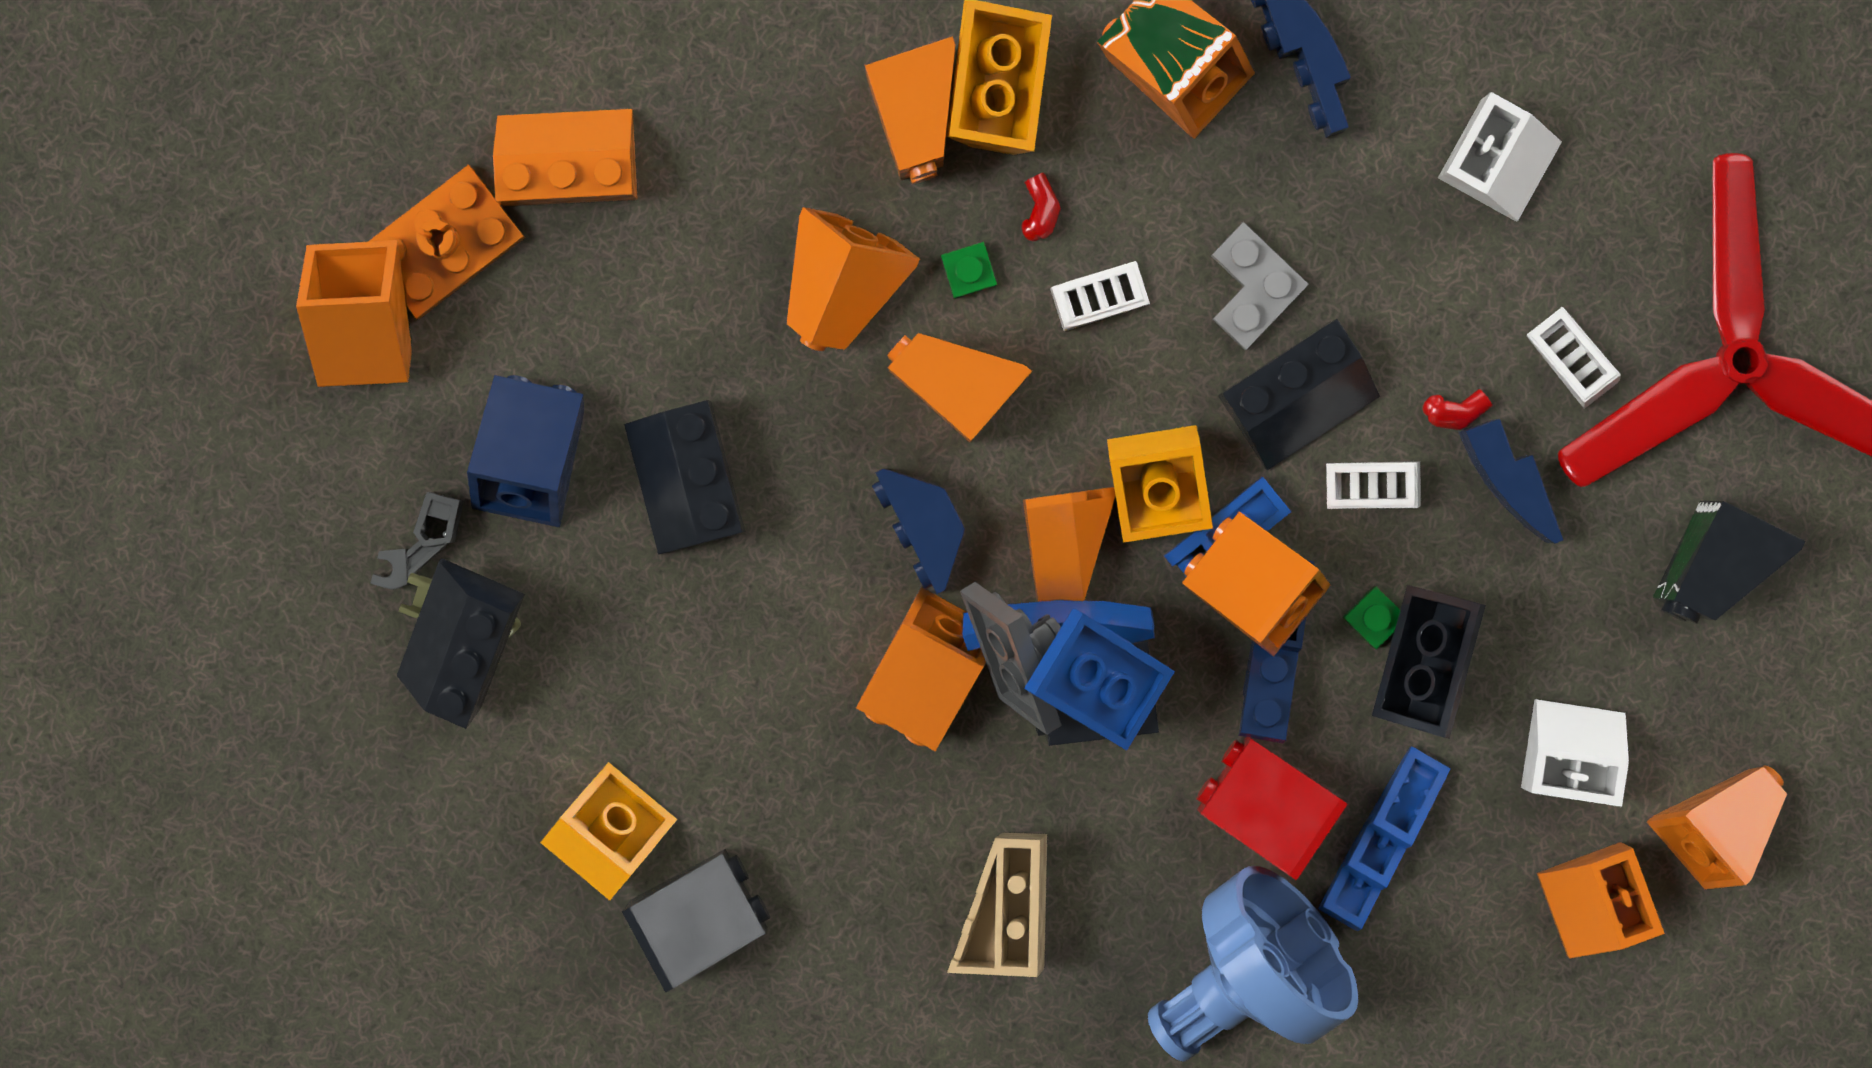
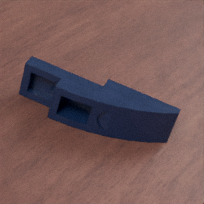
[1251,0,1351,138]
[1238,561,1314,743]

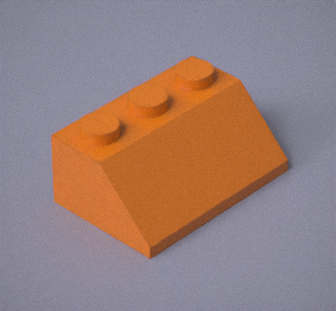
[493,109,637,206]

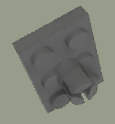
[960,582,1062,735]

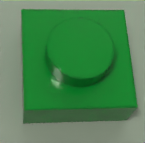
[941,242,997,299]
[1342,586,1400,650]

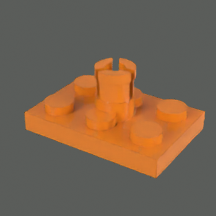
[368,164,526,319]

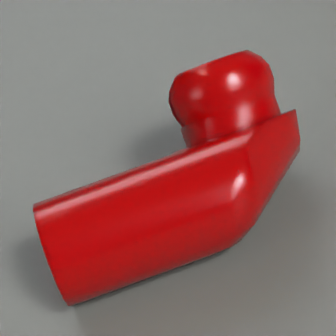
[1021,172,1061,241]
[1423,389,1493,430]

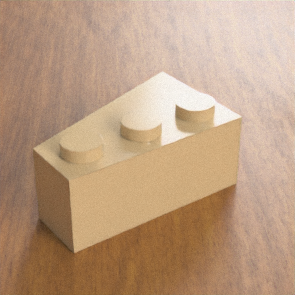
[947,833,1047,977]

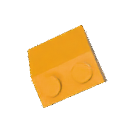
[1107,425,1213,543]
[540,762,677,900]

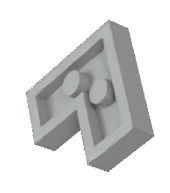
[1211,222,1308,350]

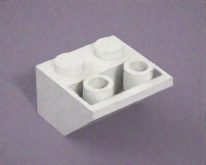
[1438,92,1562,222]
[1521,699,1629,807]

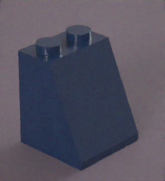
[467,375,584,528]

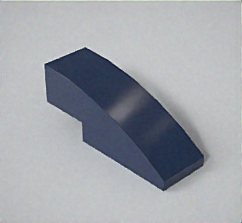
[1458,419,1564,544]

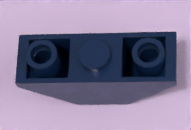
[872,469,965,594]

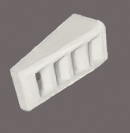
[1050,261,1150,331]
[1527,307,1621,409]
[1326,462,1421,509]

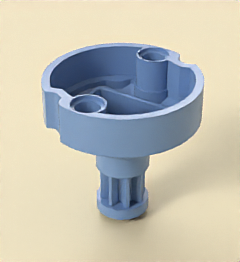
[1148,866,1358,1062]

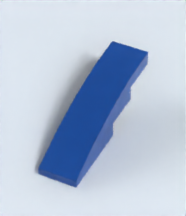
[963,600,1155,651]
[1318,746,1450,931]

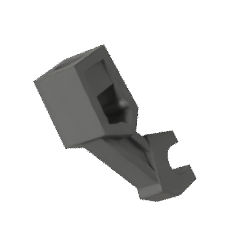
[370,492,464,590]

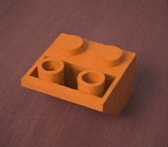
[1537,842,1665,959]

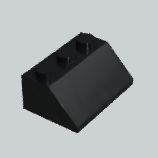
[1218,319,1380,470]
[624,400,746,555]
[397,558,525,729]
[1372,585,1486,739]

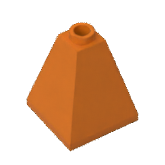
[1647,765,1787,889]

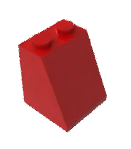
[1196,737,1348,880]

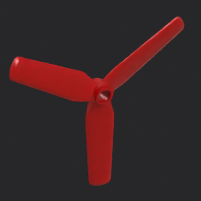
[1558,153,1872,487]

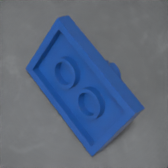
[1024,608,1175,750]

